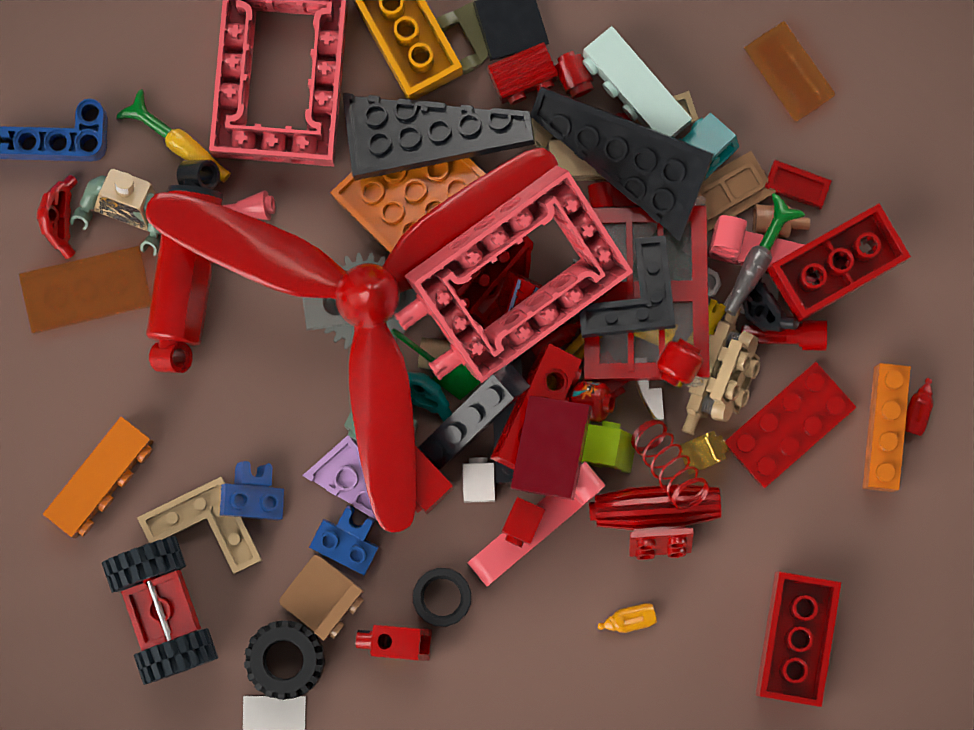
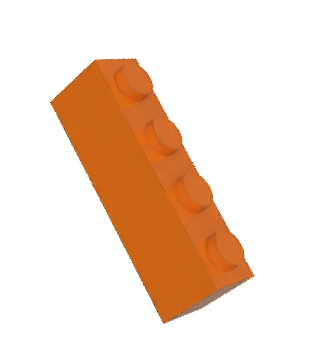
[862,363,911,492]
[43,417,154,538]

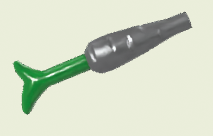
[725,193,805,316]

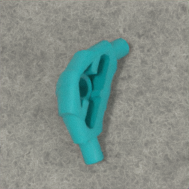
[407,372,453,422]

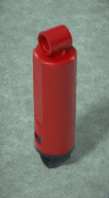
[146,160,223,373]

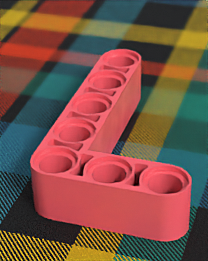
[707,215,844,282]
[467,461,606,587]

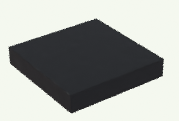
[473,0,549,61]

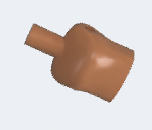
[752,204,810,240]

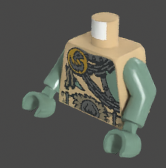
[70,169,161,256]

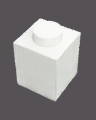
[463,457,495,503]

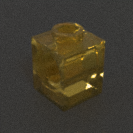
[678,430,728,475]

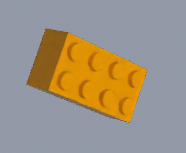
[352,0,463,100]

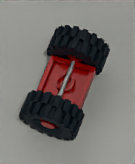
[101,536,219,685]

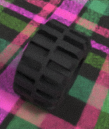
[244,621,325,700]

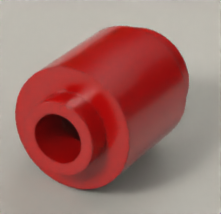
[555,51,594,99]

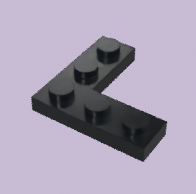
[579,235,676,338]

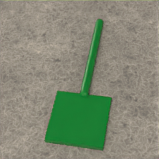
[391,328,481,400]

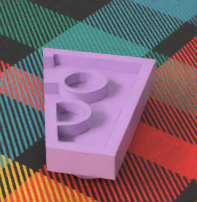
[302,436,377,521]

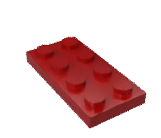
[723,361,857,489]

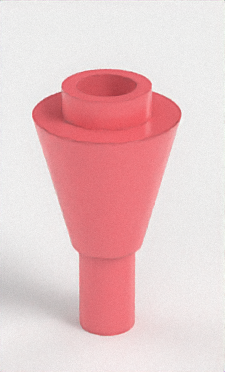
[222,190,276,221]

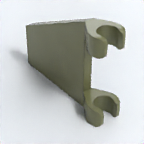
[436,0,489,75]

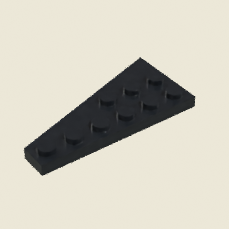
[530,87,715,241]
[342,93,535,181]

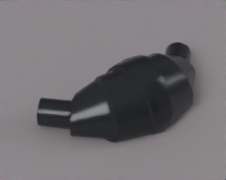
[742,277,799,332]

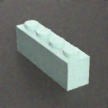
[582,26,692,137]

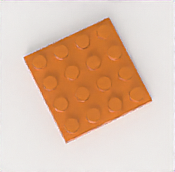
[330,158,486,253]

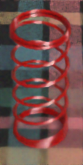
[631,419,709,510]

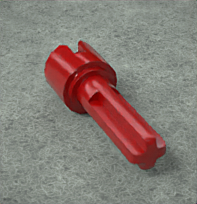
[741,320,827,351]

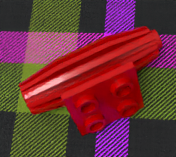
[589,484,722,560]

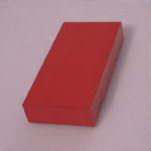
[764,159,832,210]

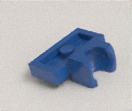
[220,461,284,520]
[309,505,379,575]

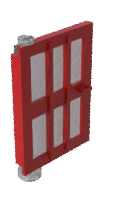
[584,195,710,387]

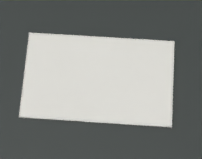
[243,696,306,730]

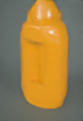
[598,603,657,633]

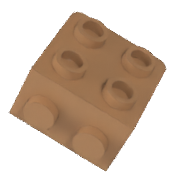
[279,555,364,641]

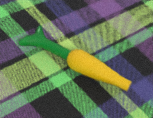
[116,89,231,183]

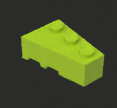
[581,421,637,473]

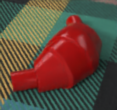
[36,175,78,259]

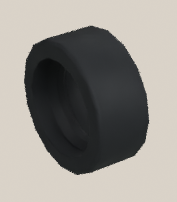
[413,568,472,627]

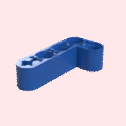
[0,99,108,162]

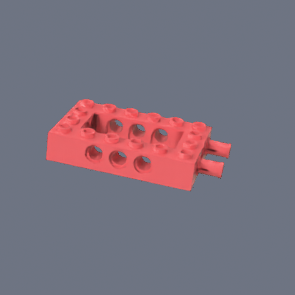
[209,0,349,167]
[393,165,633,383]

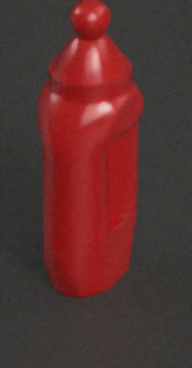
[530,321,581,358]
[905,378,934,436]

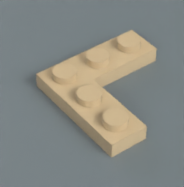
[137,477,263,574]

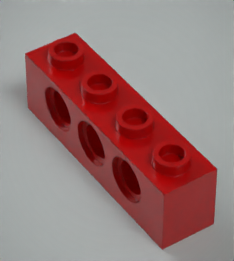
[490,343,582,470]

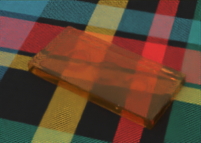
[19,246,151,334]

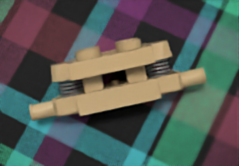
[681,308,760,435]

